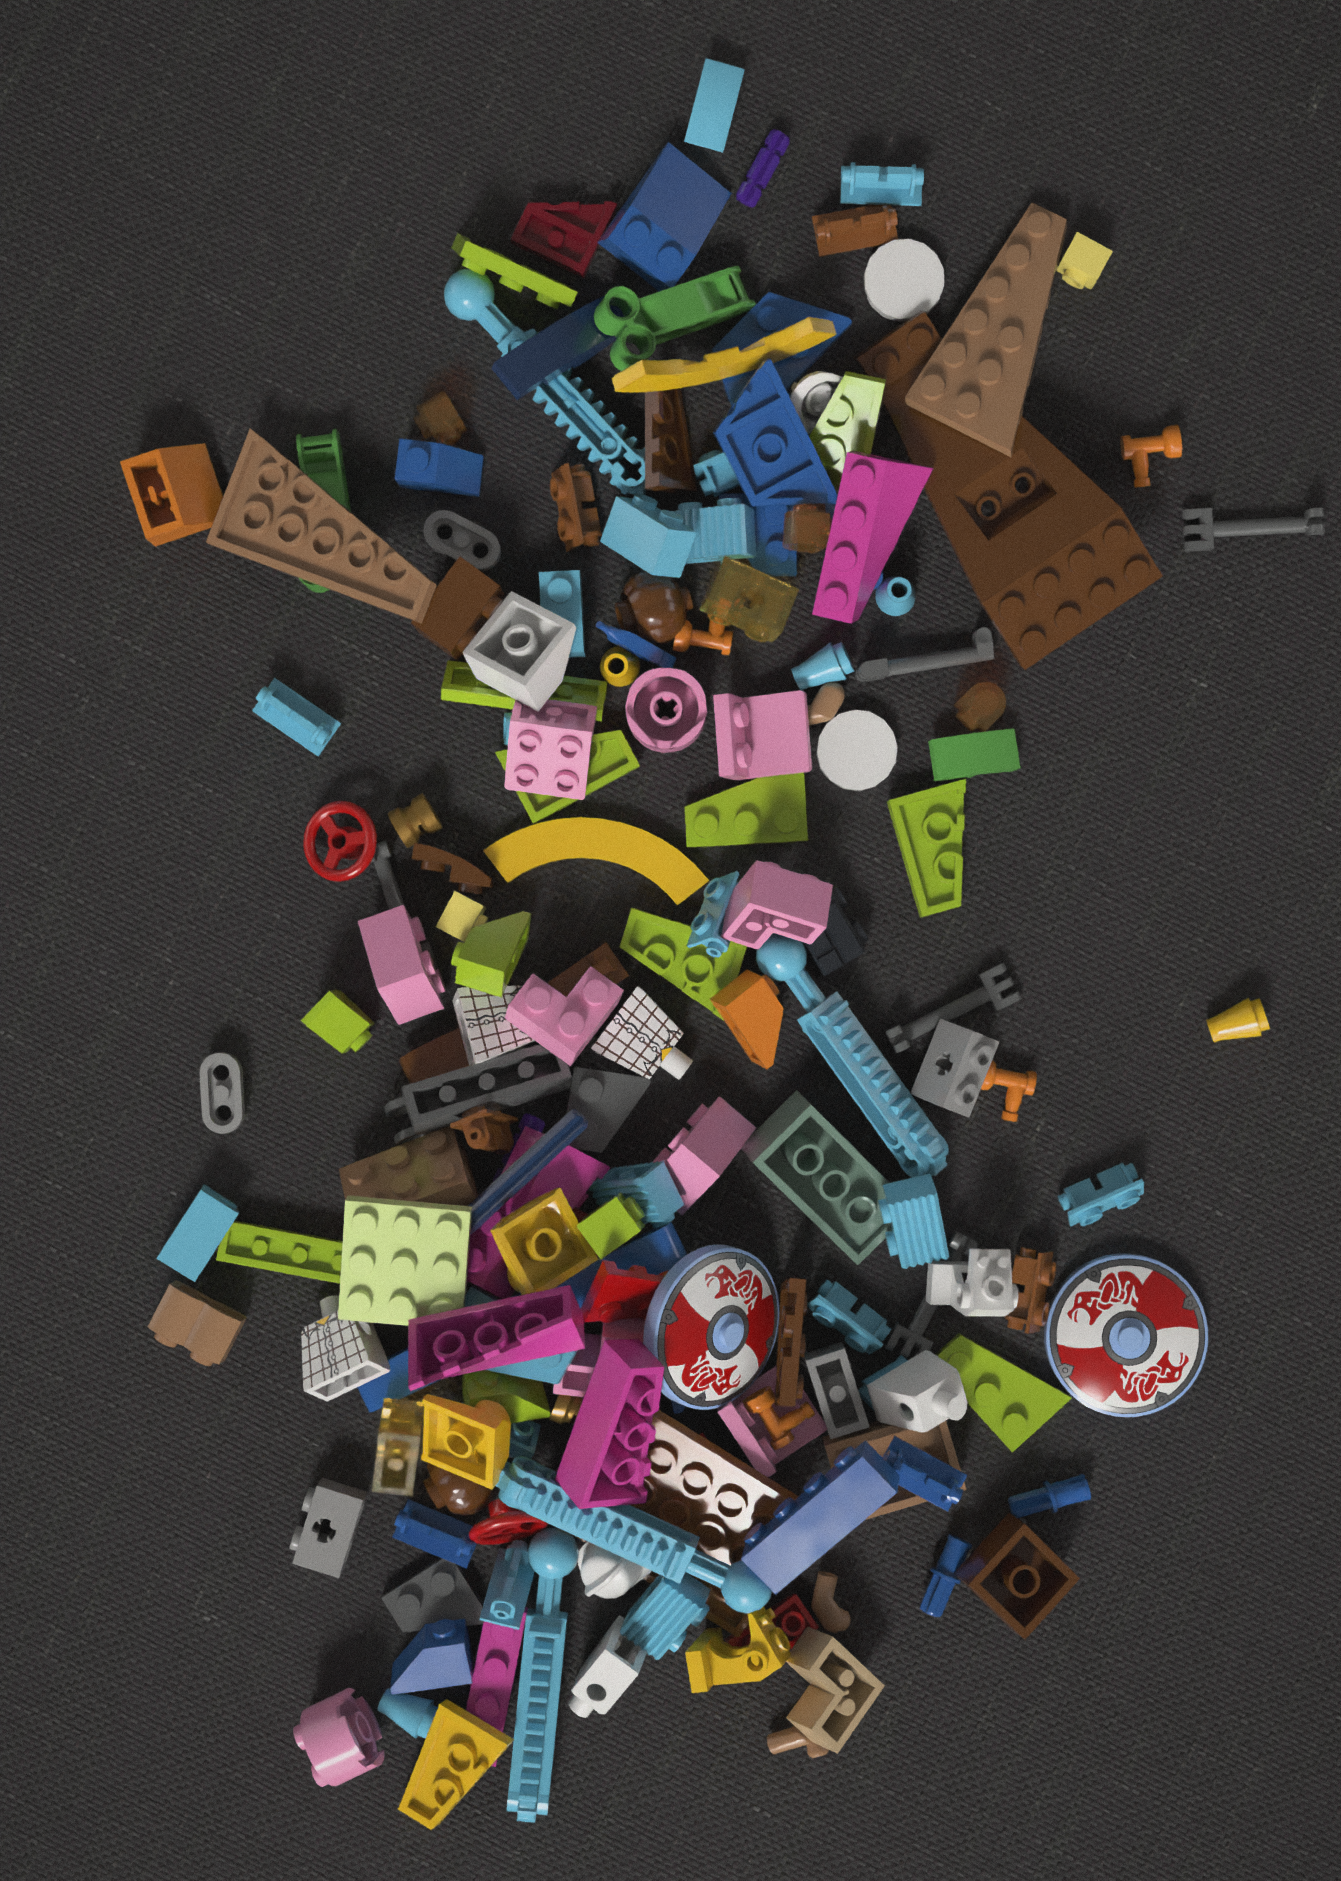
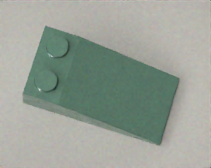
[741,1090,892,1265]

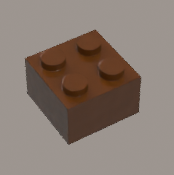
[411,556,505,661]
[954,1513,1080,1640]

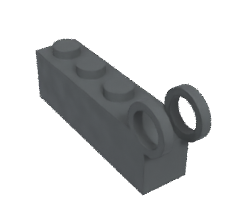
[384,1044,572,1146]

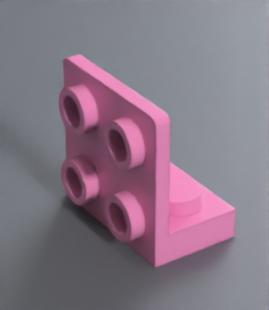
[713,690,812,780]
[504,699,597,800]
[717,1366,827,1477]

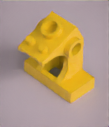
[685,1606,791,1693]

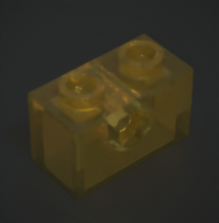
[699,556,799,642]
[372,1398,424,1496]

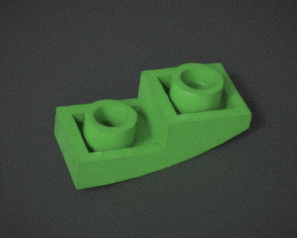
[928,729,1021,781]

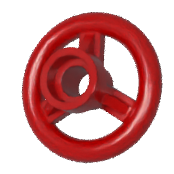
[303,801,377,882]
[469,1499,548,1545]

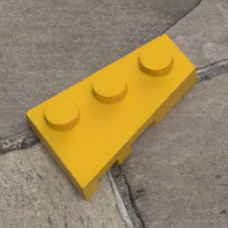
[398,1699,514,1830]

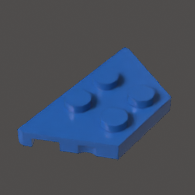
[712,292,852,405]
[713,358,838,506]

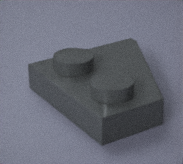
[567,1066,651,1153]
[381,1558,484,1632]

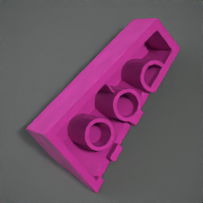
[812,451,934,624]
[467,1126,610,1299]
[408,1285,585,1391]
[555,1339,664,1509]

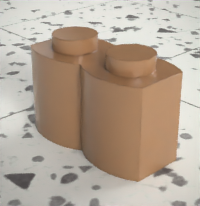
[148,1280,247,1366]

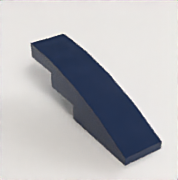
[492,296,624,401]

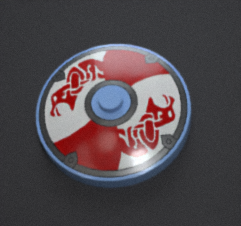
[643,1245,779,1410]
[1044,1253,1208,1417]

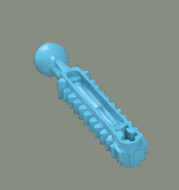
[444,269,649,495]
[756,933,949,1178]
[495,1456,772,1614]
[507,1527,579,1823]

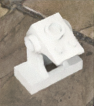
[926,1248,1018,1316]

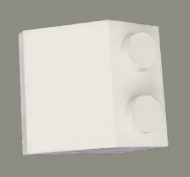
[462,591,576,712]

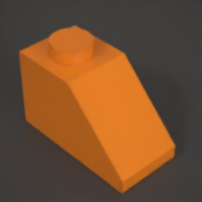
[710,970,784,1069]

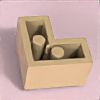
[786,1627,885,1754]

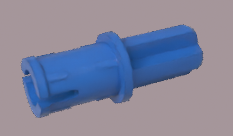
[1008,1474,1091,1518]
[920,1534,972,1617]

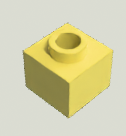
[1057,232,1113,290]
[436,891,488,942]

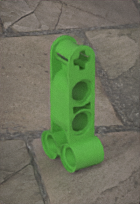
[594,266,756,371]
[296,429,351,593]

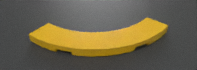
[611,317,837,393]
[483,817,709,905]

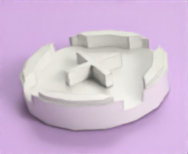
[864,239,944,322]
[816,710,898,791]

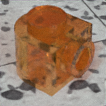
[413,390,467,446]
[782,504,833,553]
[954,682,1006,732]

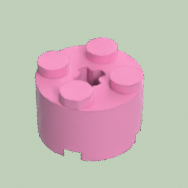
[625,668,707,753]
[293,1688,385,1787]

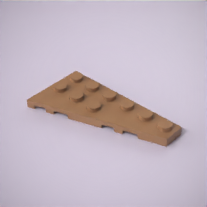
[905,203,1067,458]
[206,429,437,624]

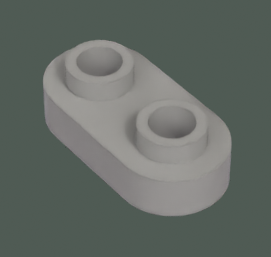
[424,510,501,571]
[200,1052,245,1134]

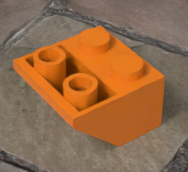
[120,443,223,547]

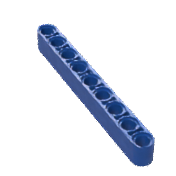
[357,1222,687,1413]

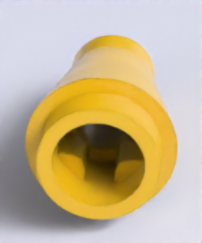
[600,646,640,687]
[1206,998,1270,1043]

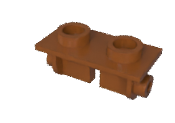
[812,205,898,257]
[550,463,602,552]
[450,1106,518,1155]
[1004,1247,1056,1334]

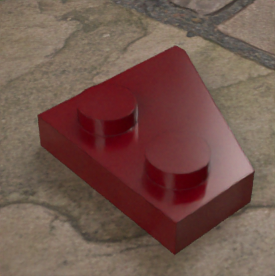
[510,201,617,278]

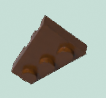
[645,388,698,495]
[774,1278,807,1407]

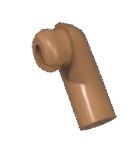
[807,682,845,726]
[811,1571,851,1633]
[767,1726,829,1758]

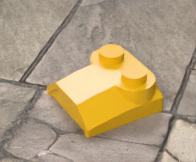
[490,1188,598,1295]
[421,1394,511,1490]

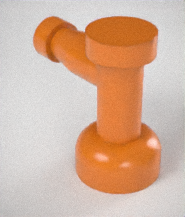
[1120,425,1182,488]
[673,600,733,655]
[980,1060,1037,1122]
[742,1386,815,1450]

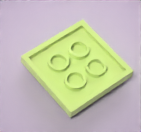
[338,1195,472,1326]

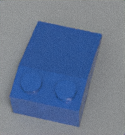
[597,142,732,292]

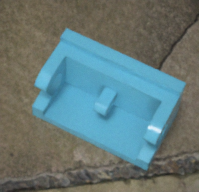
[156,1184,239,1282]

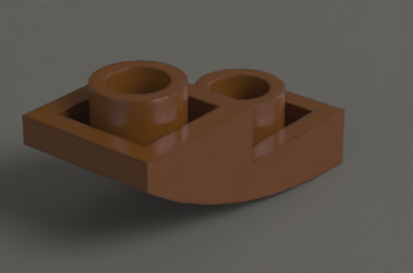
[412,843,494,895]
[399,1028,469,1084]

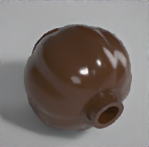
[615,571,693,647]
[423,1462,496,1516]

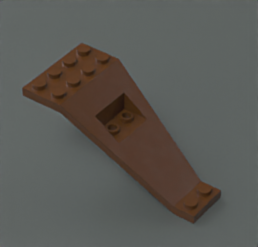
[855,311,1163,670]

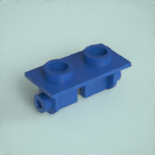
[882,1435,967,1512]
[392,1499,477,1569]

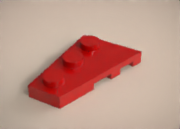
[580,1260,668,1323]

